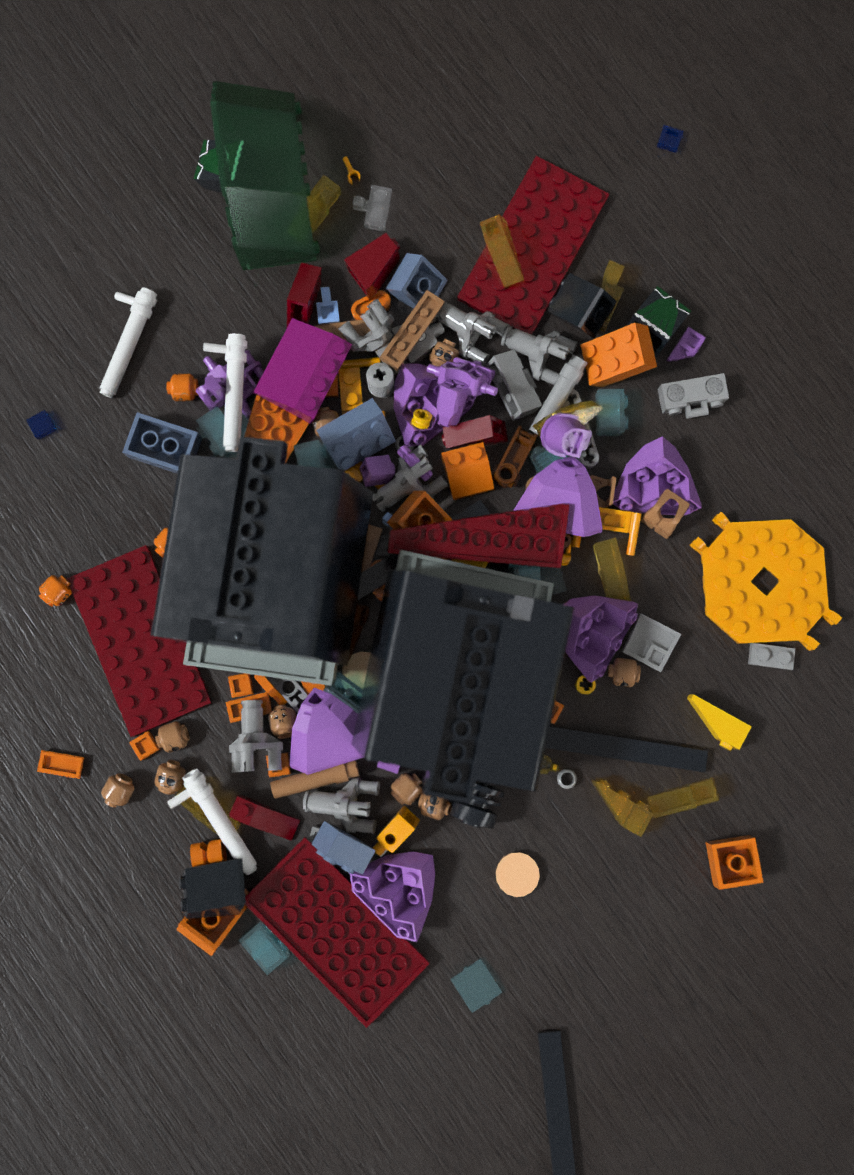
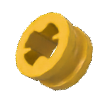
[411,409,432,429]
[575,675,596,694]

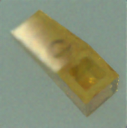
[480,214,524,287]
[591,779,654,837]

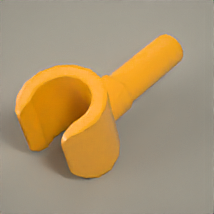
[343,157,360,184]
[561,537,572,566]

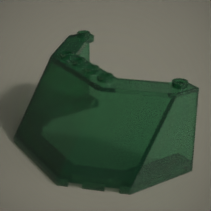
[210,81,320,270]

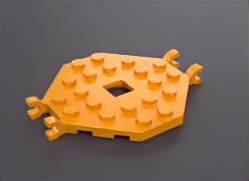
[689,512,842,651]

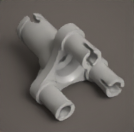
[339,299,409,375]
[434,300,510,366]
[501,326,578,385]
[372,444,448,512]
[229,700,283,772]
[303,777,380,834]

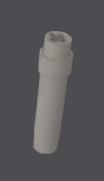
[529,355,587,436]

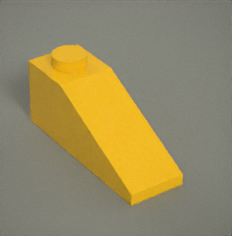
[687,694,751,751]

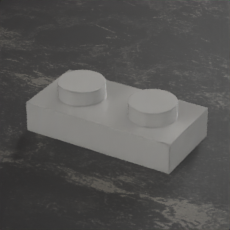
[748,643,795,670]

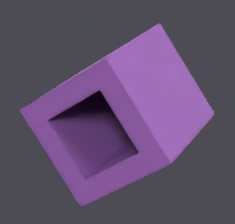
[359,455,395,487]

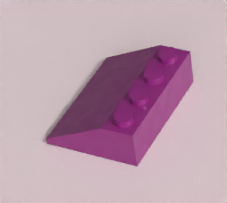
[253,318,352,423]

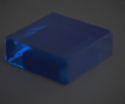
[656,125,684,153]
[26,410,57,439]

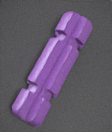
[397,445,433,481]

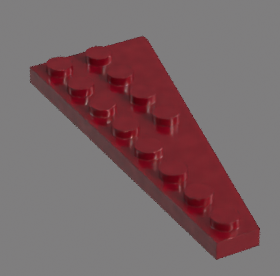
[387,503,569,568]

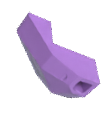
[394,364,477,447]
[613,436,702,515]
[514,457,603,537]
[563,595,638,683]
[290,688,363,775]
[350,852,435,942]

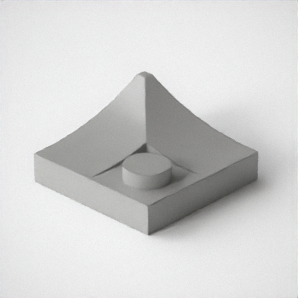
[621,613,681,672]

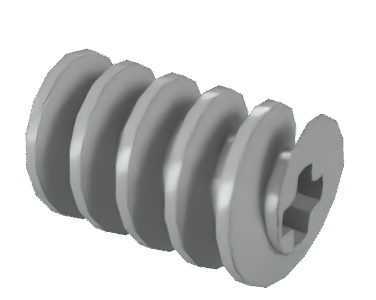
[366,363,394,398]

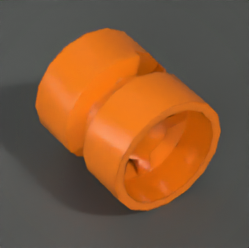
[190,839,227,867]

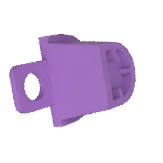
[540,413,592,458]

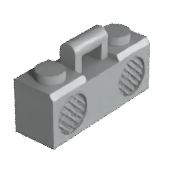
[485,349,542,421]
[658,373,729,419]

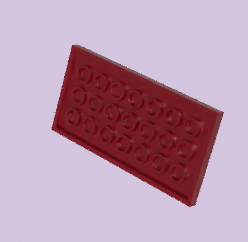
[457,156,609,335]
[67,545,212,737]
[245,836,430,1028]

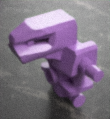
[196,350,264,419]
[427,357,498,427]

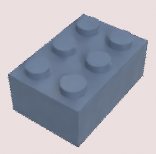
[316,398,396,471]
[122,412,202,473]

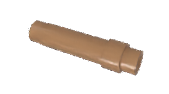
[271,760,360,799]

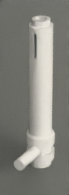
[100,287,157,398]
[203,334,248,452]
[167,769,257,875]

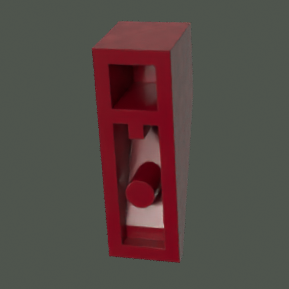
[228,794,300,841]

